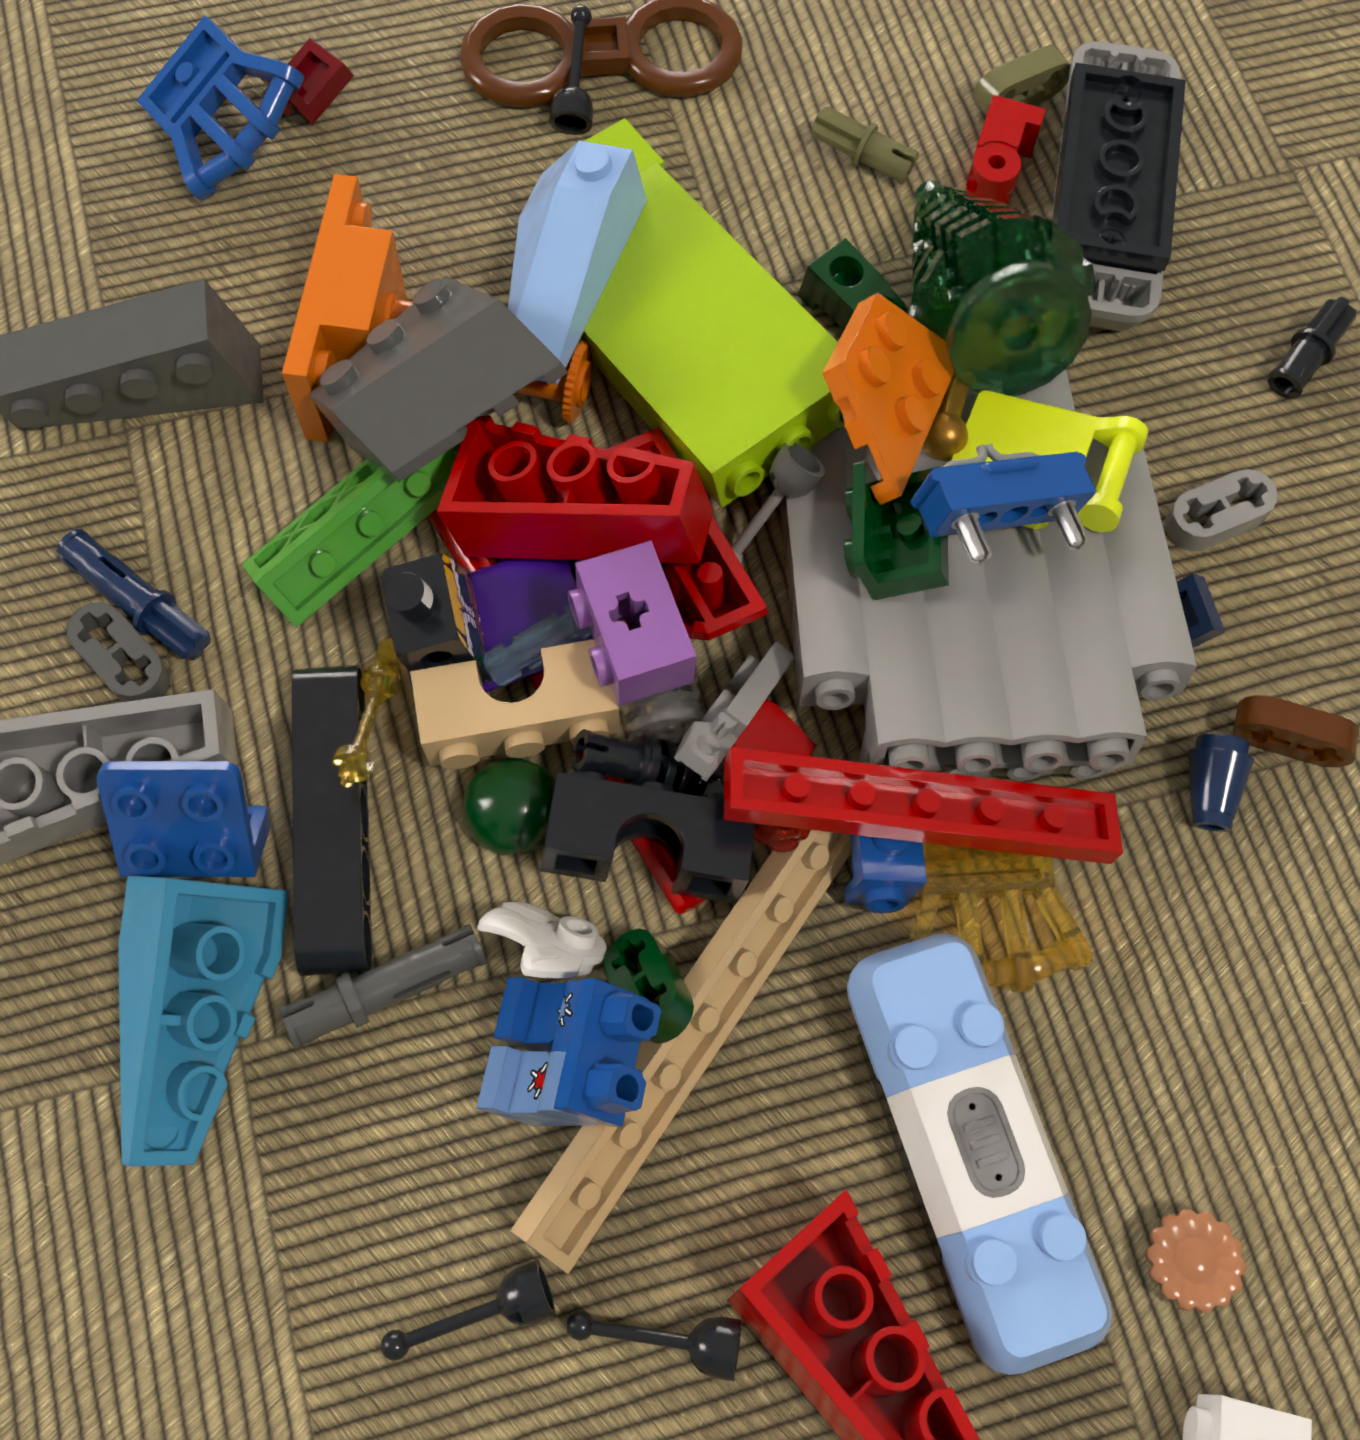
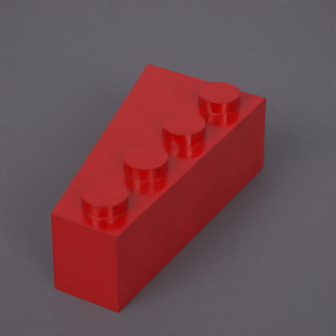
[436,415,714,564]
[727,1190,980,1440]

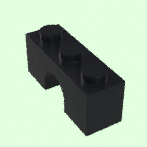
[540,770,755,904]

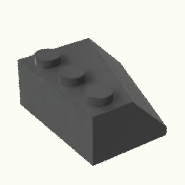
[308,276,568,482]

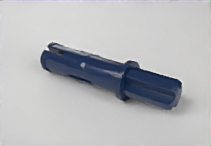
[57,529,211,660]

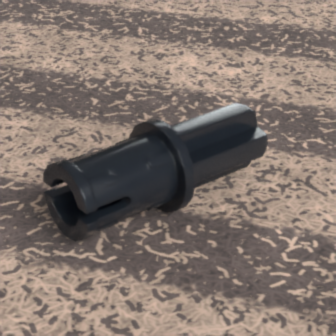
[1267,297,1357,399]

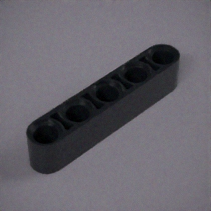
[292,664,372,976]

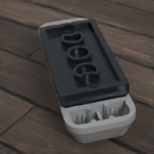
[1044,41,1186,331]

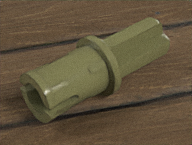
[811,107,919,185]

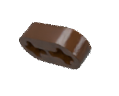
[1232,695,1360,767]

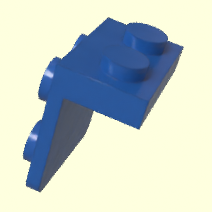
[96,761,271,877]

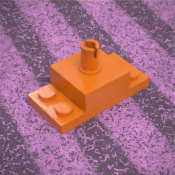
[282,174,413,443]

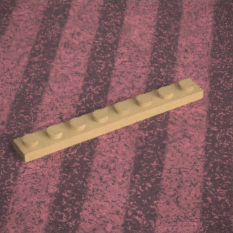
[510,828,851,1274]

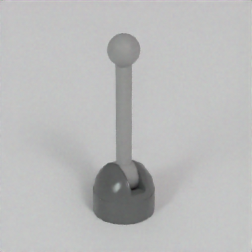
[731,443,825,564]

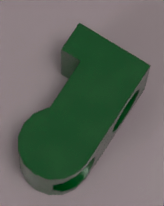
[798,238,909,331]

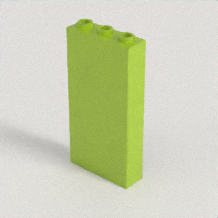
[577,162,845,508]

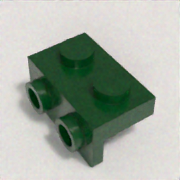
[844,460,949,601]

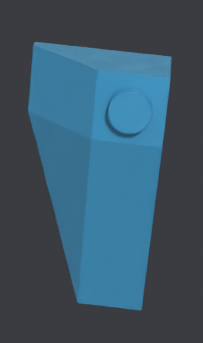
[118,876,289,1167]

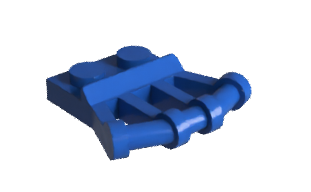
[136,15,305,201]

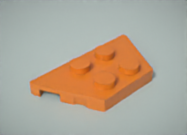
[822,293,961,505]

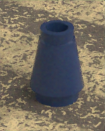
[1188,734,1254,832]

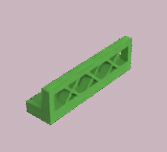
[241,442,461,628]

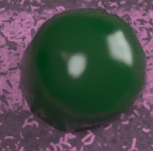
[463,758,556,856]

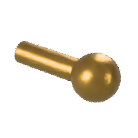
[922,362,973,461]

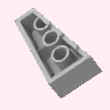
[0,689,238,865]

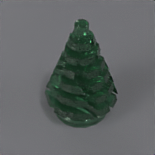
[910,180,1095,396]

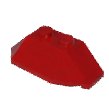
[606,427,768,641]

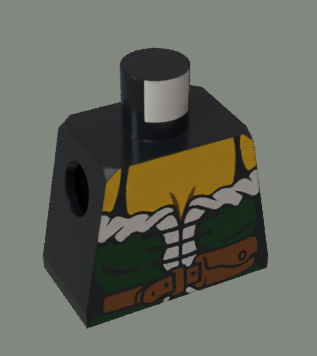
[380,554,493,684]

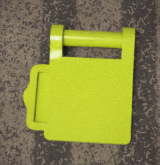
[951,390,1148,533]

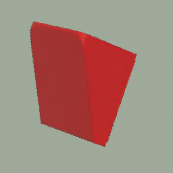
[732,699,817,756]

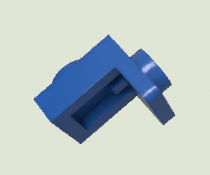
[843,834,927,913]

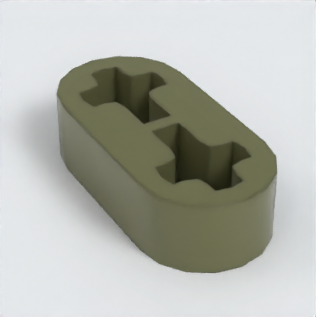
[973,45,1071,115]

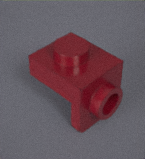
[260,38,354,125]

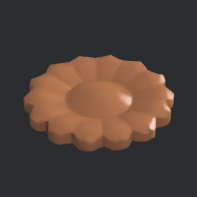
[1145,1209,1247,1313]

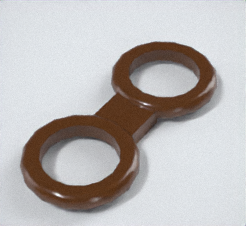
[459,0,743,108]

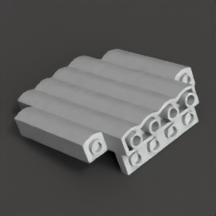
[780,365,1197,781]

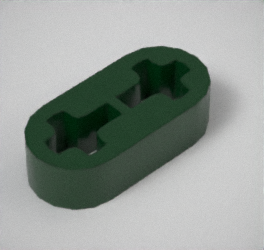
[603,928,694,1044]

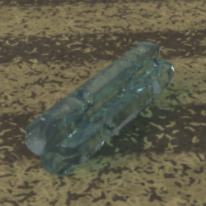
[482,604,592,686]

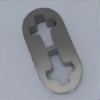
[67,602,170,702]

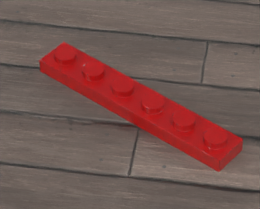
[724,747,1123,864]

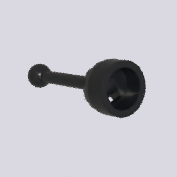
[549,5,594,135]
[380,1260,556,1361]
[566,1310,742,1382]

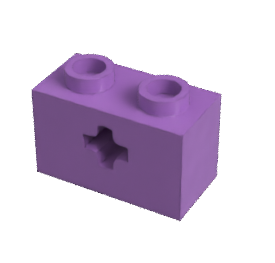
[568,541,697,706]

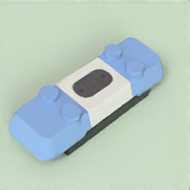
[847,933,1113,1375]

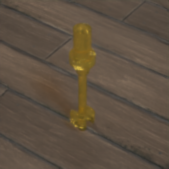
[332,638,401,787]

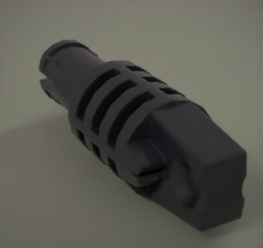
[571,729,725,796]

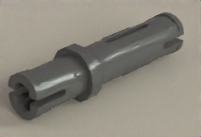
[279,924,487,1049]

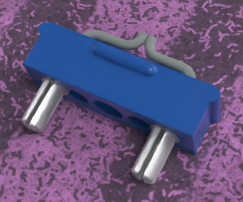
[910,444,1097,565]

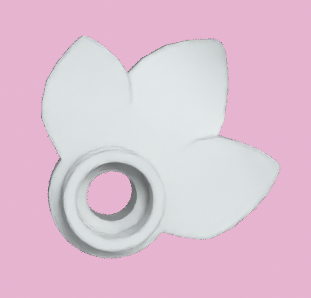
[477,902,607,978]

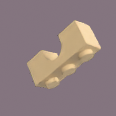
[410,639,621,769]

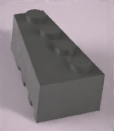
[0,279,264,430]

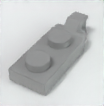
[674,641,795,782]

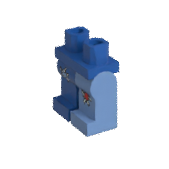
[476,977,661,1127]

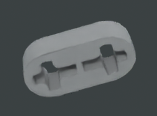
[1164,469,1278,551]

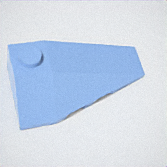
[508,141,647,385]

